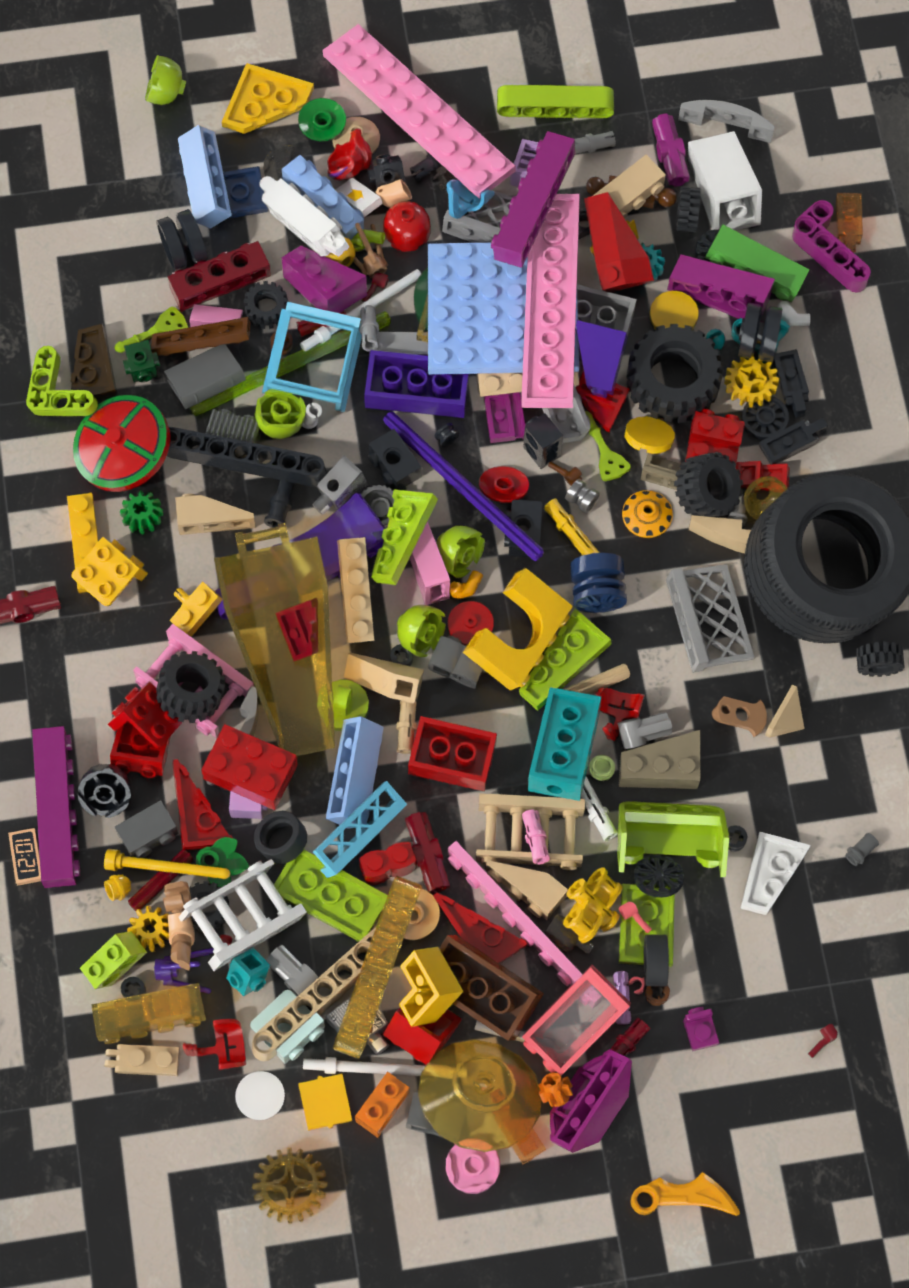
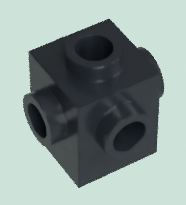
[368,154,406,189]

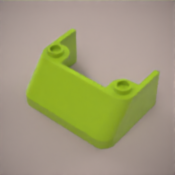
[617,802,729,877]

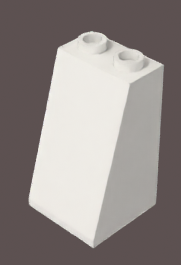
[688,131,762,231]

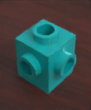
[226,947,270,997]

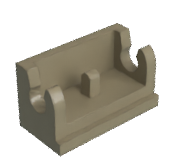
[641,453,681,490]

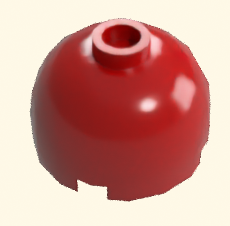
[383,201,431,252]

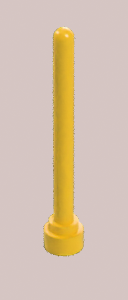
[104,849,230,879]

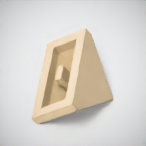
[765,685,804,738]

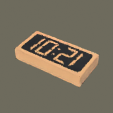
[8,828,41,886]

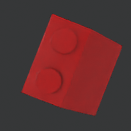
[383,1007,462,1066]

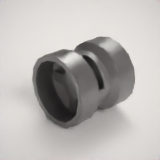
[565,479,600,513]

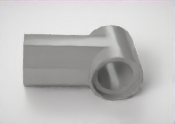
[617,712,672,749]
[266,945,319,997]

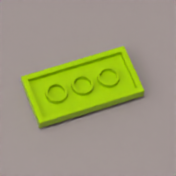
[274,850,390,942]

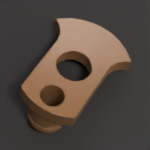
[712,696,767,737]

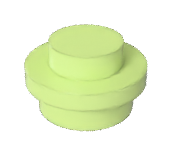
[589,755,615,781]

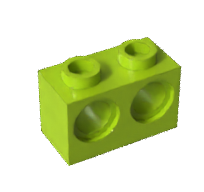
[80,931,147,989]

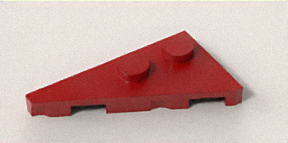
[172,759,233,850]
[433,893,528,964]

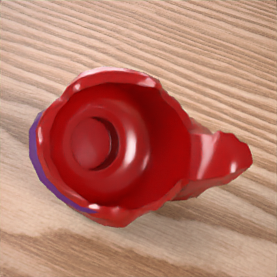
[327,128,373,181]

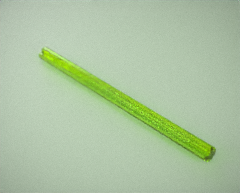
[190,311,391,416]

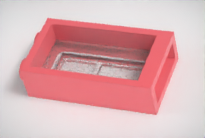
[522,965,631,1076]

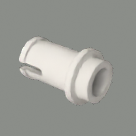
[302,403,322,429]

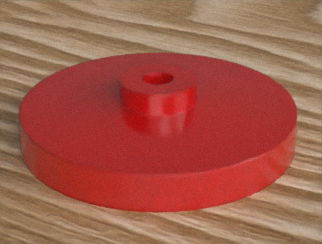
[448,601,494,646]

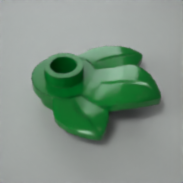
[196,837,249,887]

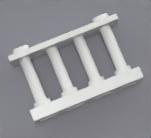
[178,859,307,971]

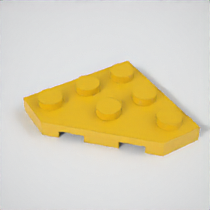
[221,63,314,134]

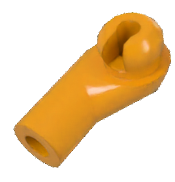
[450,570,483,599]

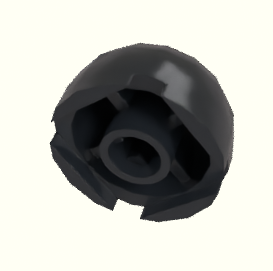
[78,764,131,818]

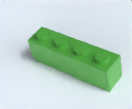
[705,224,810,303]

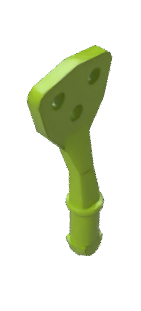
[114,306,188,353]
[585,411,631,482]

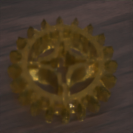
[252,1148,328,1224]

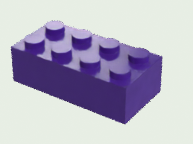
[365,350,469,418]

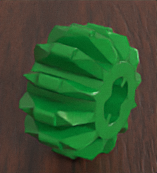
[120,490,163,535]

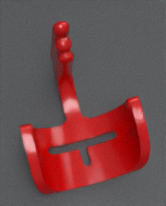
[596,687,645,741]
[183,1019,247,1070]

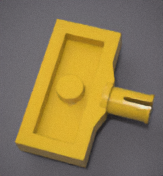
[170,581,223,637]

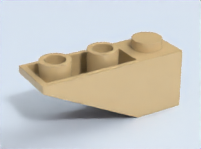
[344,652,424,703]
[486,861,568,920]

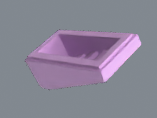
[510,139,538,187]

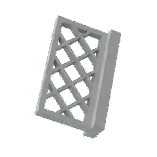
[442,185,512,243]
[666,564,754,673]

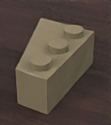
[619,730,700,789]

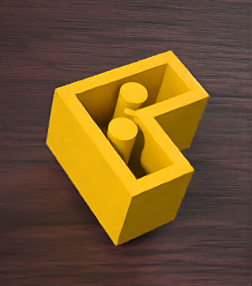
[399,947,463,1027]

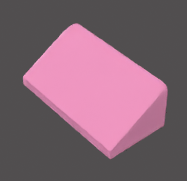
[190,304,243,327]

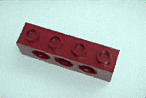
[167,241,271,312]

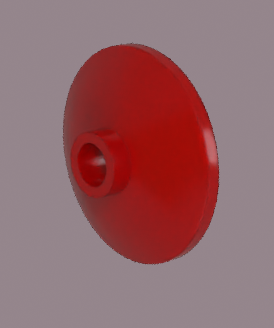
[479,466,529,503]

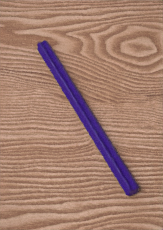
[383,412,544,561]

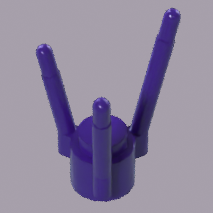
[154,948,214,994]

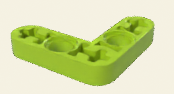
[26,345,98,416]

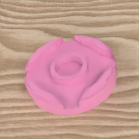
[446,1138,500,1194]

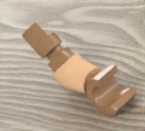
[163,881,195,970]

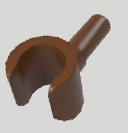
[548,461,582,486]

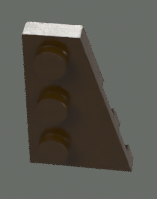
[67,324,117,403]

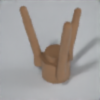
[353,223,388,278]

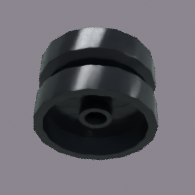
[156,209,208,271]
[738,303,783,362]

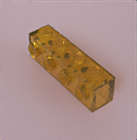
[91,983,206,1044]

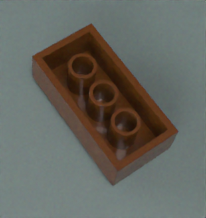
[439,935,544,1041]

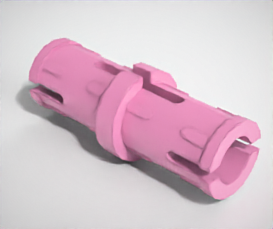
[522,809,550,864]

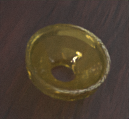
[744,476,788,520]

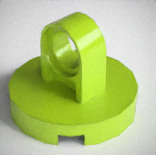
[317,679,369,731]

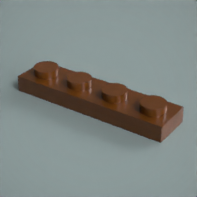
[151,317,251,356]

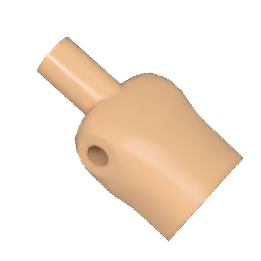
[376,179,412,208]

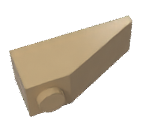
[175,493,255,535]

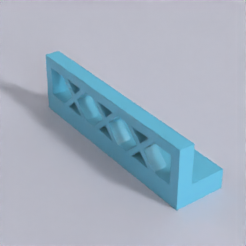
[313,781,407,878]

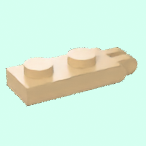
[104,1044,180,1076]

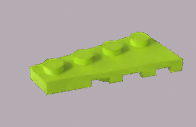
[371,490,438,585]
[519,608,612,711]

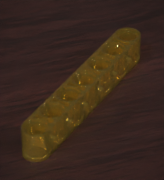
[333,875,422,1059]

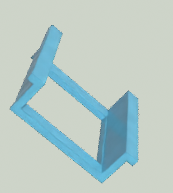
[262,302,362,412]

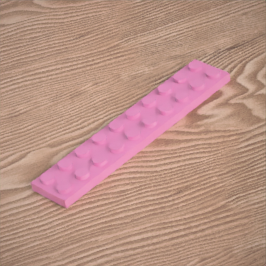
[322,24,516,199]
[521,194,580,408]

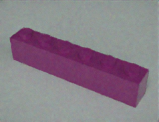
[491,131,575,268]
[32,726,80,888]

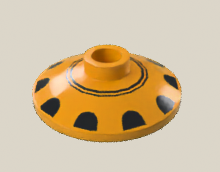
[622,490,673,538]

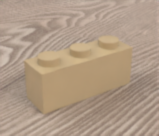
[593,154,666,219]

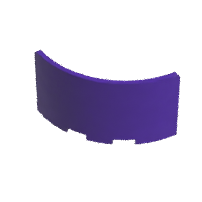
[270,493,386,595]

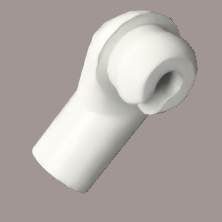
[777,301,810,326]

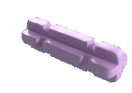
[613,971,631,1025]

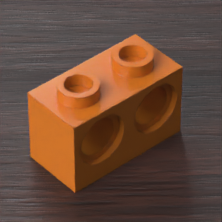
[355,1071,410,1138]

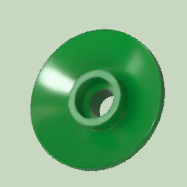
[298,98,346,141]

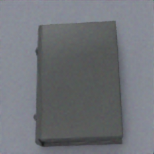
[164,344,246,409]

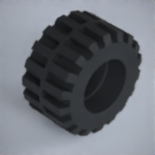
[674,452,743,517]
[156,651,225,723]

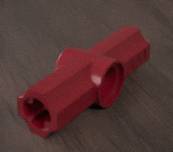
[0,586,61,624]
[405,812,450,894]

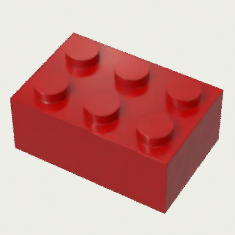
[408,716,497,792]
[201,724,298,810]

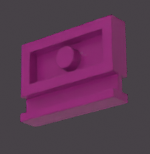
[484,392,525,443]

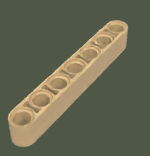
[252,924,396,1061]

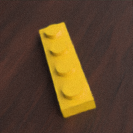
[67,493,98,593]

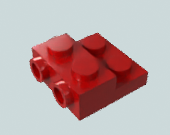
[685,409,744,468]
[110,721,171,778]

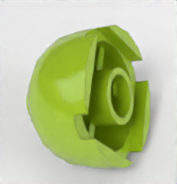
[145,55,186,105]
[255,389,306,439]
[437,526,485,578]
[397,605,446,657]

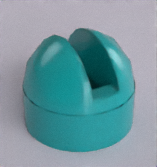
[705,328,725,350]

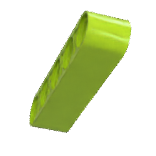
[497,85,614,118]

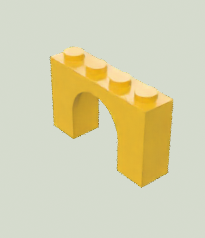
[463,568,573,690]

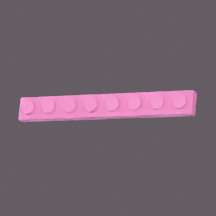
[448,841,602,1008]

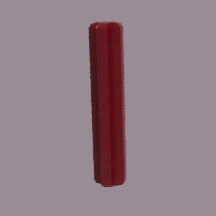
[128,849,193,911]

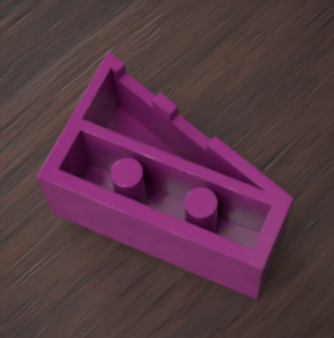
[281,246,367,313]

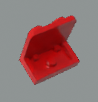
[108,681,185,748]

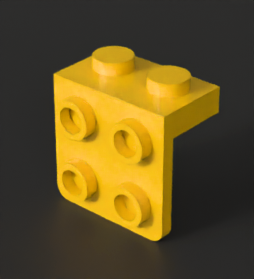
[72,537,148,607]

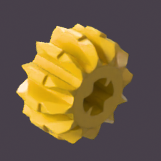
[127,906,169,952]

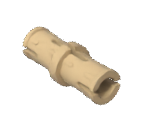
[396,701,417,754]

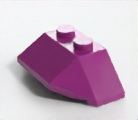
[550,1049,632,1153]

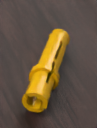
[544,498,600,556]

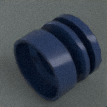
[570,553,627,613]

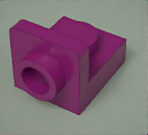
[683,1007,719,1052]

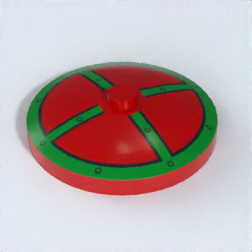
[73,395,170,492]

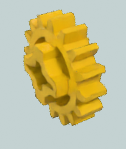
[724,356,779,408]

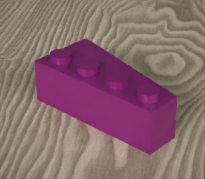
[667,255,775,320]

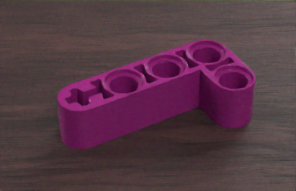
[792,200,871,293]

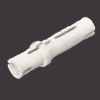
[581,777,618,842]

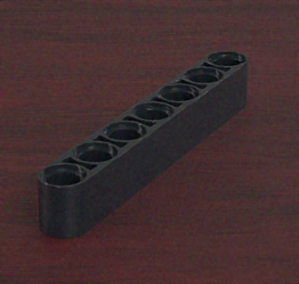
[167,427,327,487]

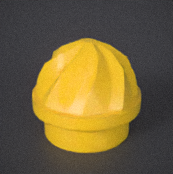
[104,875,131,901]

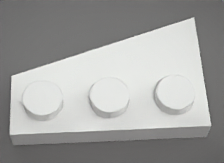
[741,832,811,915]

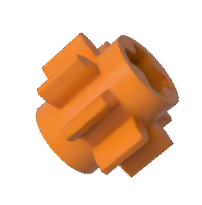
[538,1073,573,1107]

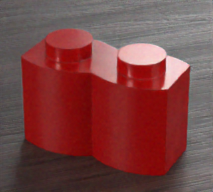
[359,842,416,885]

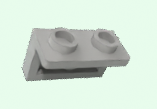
[542,386,590,443]

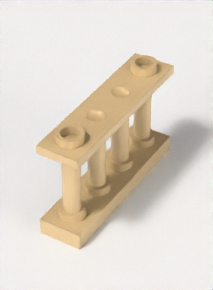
[476,793,585,870]

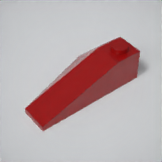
[584,192,654,293]

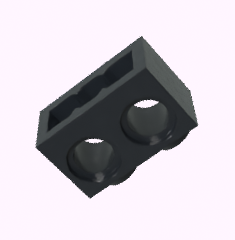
[523,413,563,469]

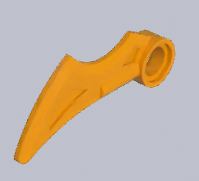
[630,1172,740,1216]

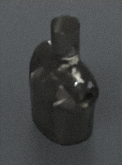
[544,913,594,954]

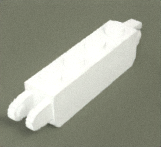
[259,176,349,257]

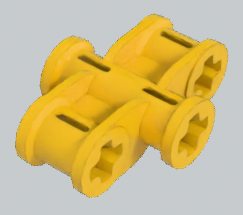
[563,867,623,943]

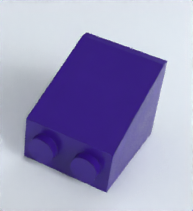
[576,320,628,398]

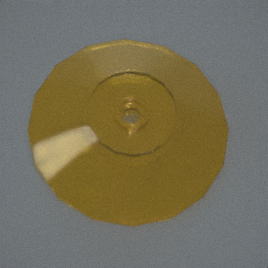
[418,1040,541,1152]

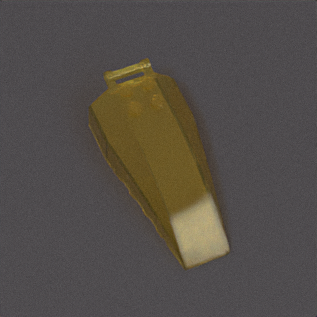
[214,523,335,756]

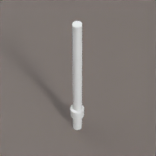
[300,269,421,352]
[303,1057,467,1079]

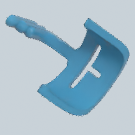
[447,179,495,219]

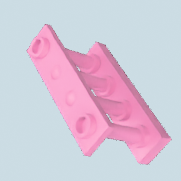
[133,624,254,738]

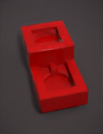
[736,461,790,491]

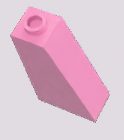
[410,521,450,605]

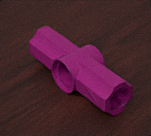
[652,113,690,187]

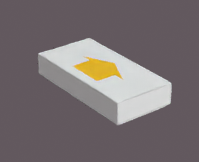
[335,178,382,217]

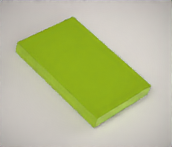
[619,884,675,967]

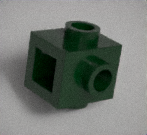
[123,340,160,382]

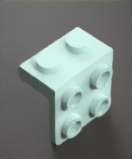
[250,990,325,1064]

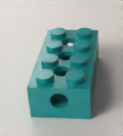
[528,687,601,801]

